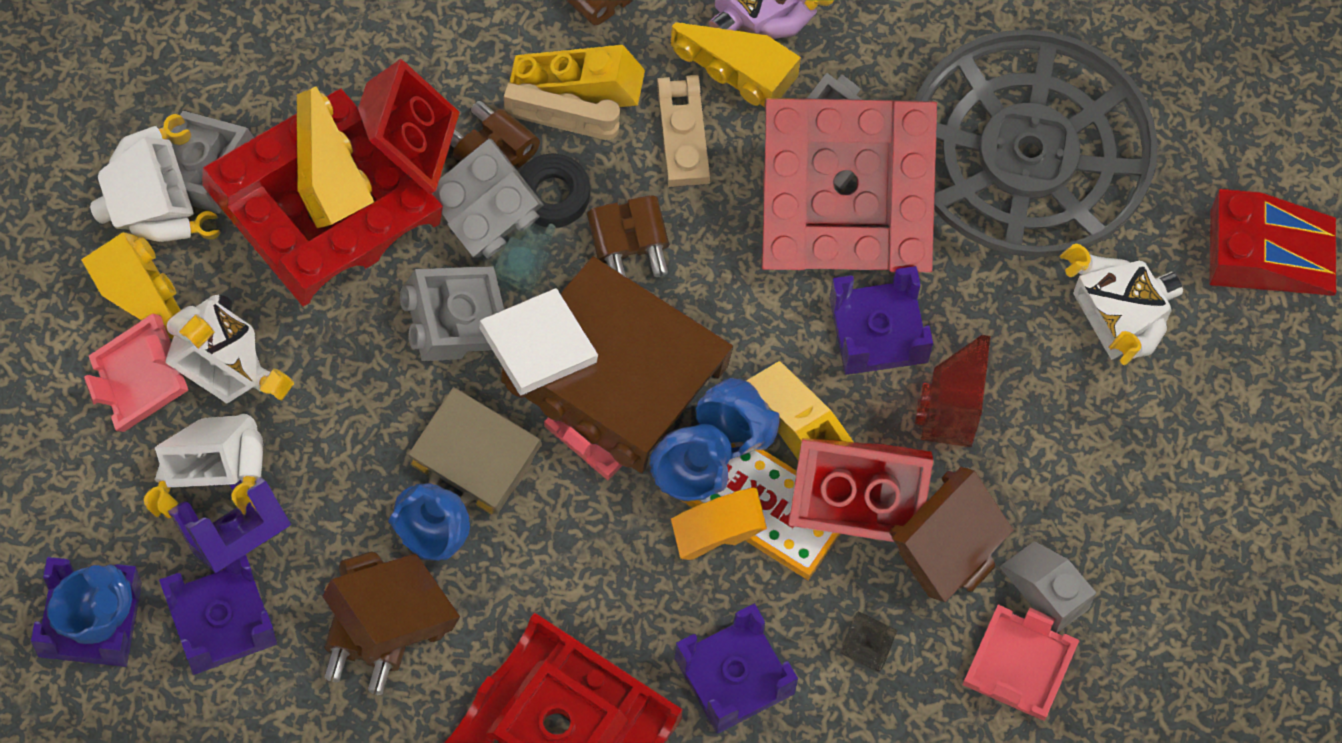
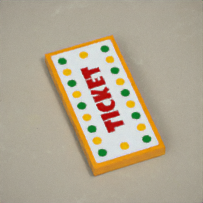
[682,442,840,581]

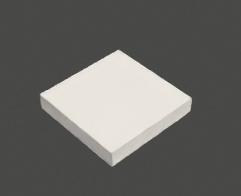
[479,288,598,396]

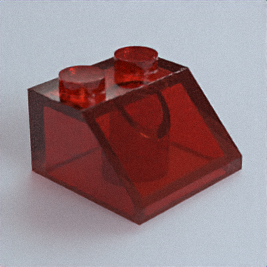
[915,335,991,447]

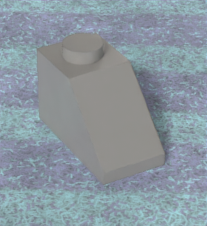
[1000,541,1096,633]

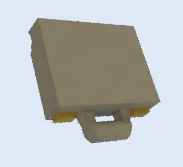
[408,387,542,515]

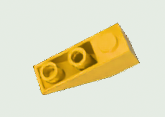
[671,22,801,107]
[509,45,645,107]
[297,86,374,228]
[81,232,181,340]
[746,361,854,460]

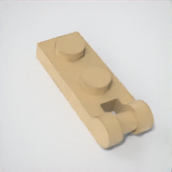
[657,75,710,187]
[504,83,620,140]

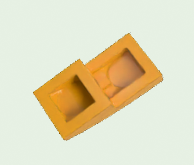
[671,487,767,560]

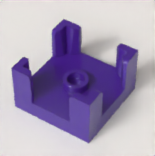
[829,266,933,375]
[168,477,291,573]
[159,554,277,675]
[31,557,142,667]
[675,603,798,734]

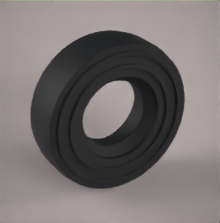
[519,153,591,228]

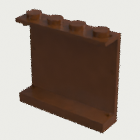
[501,256,733,474]

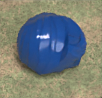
[696,378,780,459]
[649,424,731,501]
[388,483,470,561]
[46,564,132,644]

